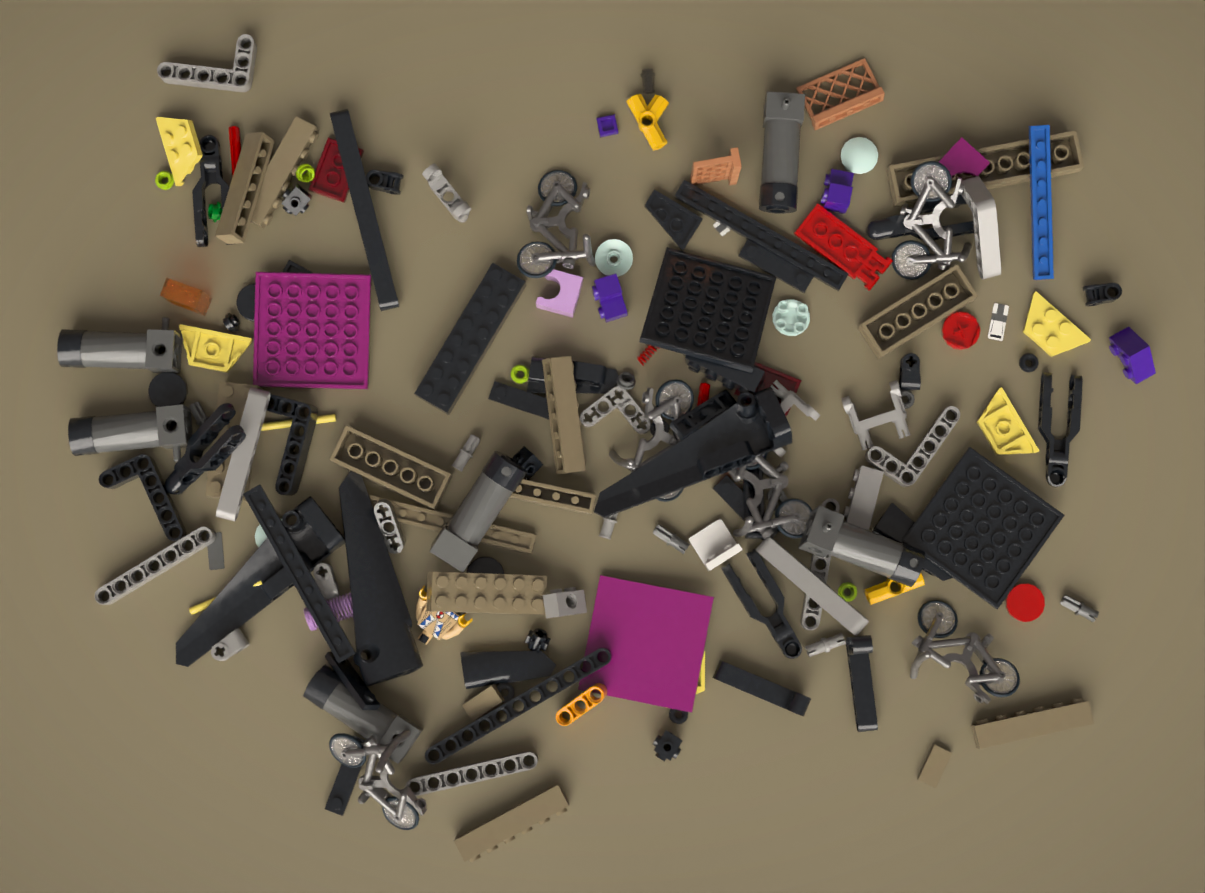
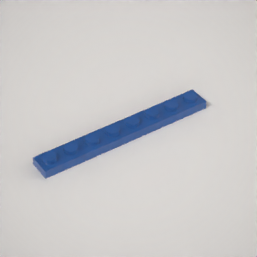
[1029,125,1054,280]

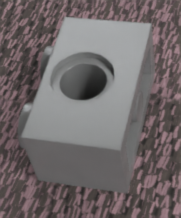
[543,587,587,618]

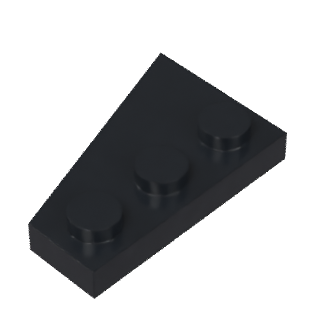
[645,189,703,251]

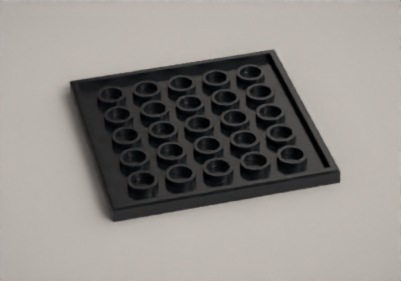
[639,247,776,373]
[902,447,1065,609]

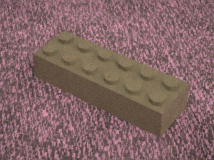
[858,264,978,360]
[205,381,262,502]
[330,425,452,510]
[426,572,547,615]

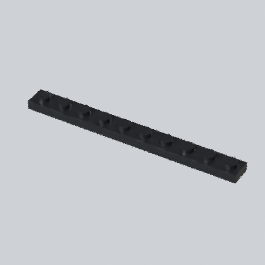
[675,180,848,291]
[243,484,356,663]

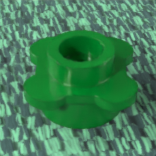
[208,202,223,222]

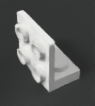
[689,519,742,571]

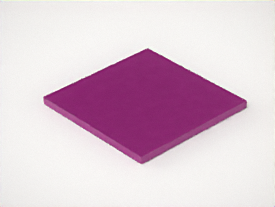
[253,272,371,389]
[578,575,714,713]

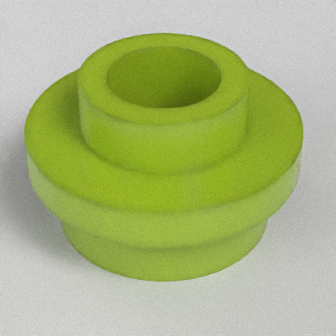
[296,164,315,182]
[155,171,174,190]
[511,365,529,384]
[838,582,857,602]

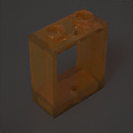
[160,278,212,316]

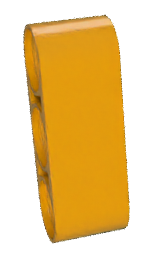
[556,683,607,726]

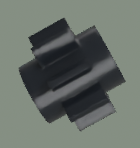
[525,628,551,652]

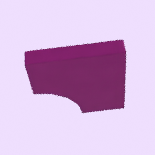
[935,137,990,177]

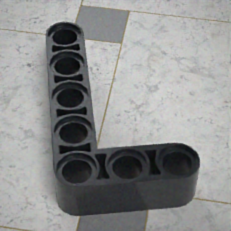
[267,394,318,496]
[99,454,187,542]
[846,635,878,732]
[712,660,811,717]

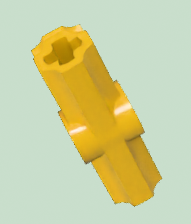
[626,94,669,151]
[864,573,925,605]

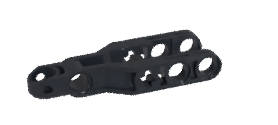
[192,135,233,247]
[867,194,974,241]
[1038,373,1083,487]
[164,403,246,495]
[721,548,802,659]

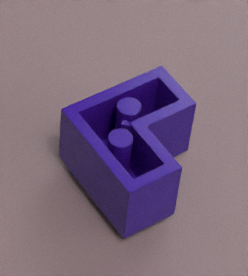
[820,169,854,214]
[592,274,628,323]
[1109,327,1156,384]

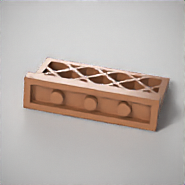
[796,58,885,130]
[690,147,742,186]

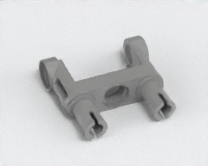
[422,164,471,223]
[770,380,821,457]
[842,380,911,450]

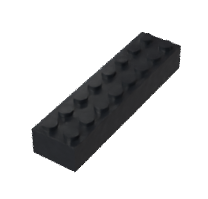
[414,263,526,415]

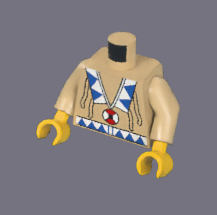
[416,585,473,645]

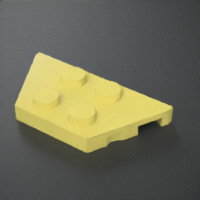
[156,117,203,186]
[1023,291,1091,357]
[179,324,253,373]
[977,387,1039,455]

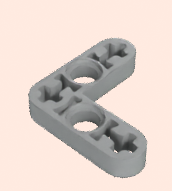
[580,386,651,434]

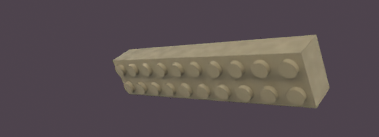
[886,130,1084,207]

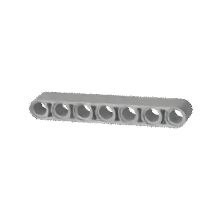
[216,387,270,521]
[800,499,839,630]
[94,527,216,605]
[756,536,869,636]
[405,751,538,796]

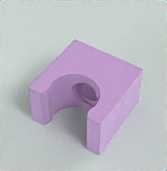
[536,267,583,318]

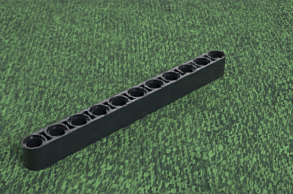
[330,109,400,312]
[425,648,612,764]

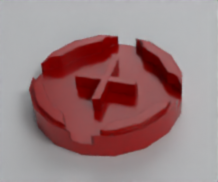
[941,311,980,350]
[1005,584,1045,622]

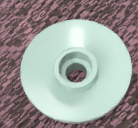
[595,239,633,277]

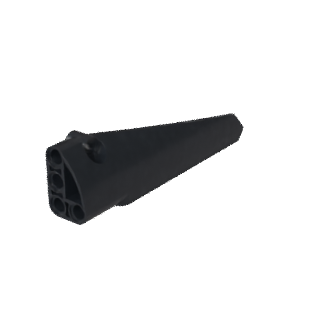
[594,387,792,518]
[338,471,423,687]
[176,496,345,667]

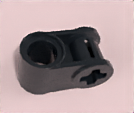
[366,170,404,195]
[1083,283,1122,307]
[899,353,921,390]

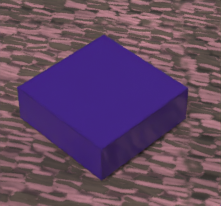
[596,114,619,137]

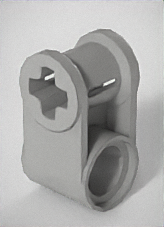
[314,563,340,600]
[211,628,250,661]

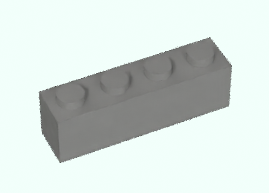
[843,466,884,531]

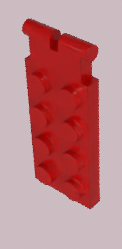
[794,203,893,291]

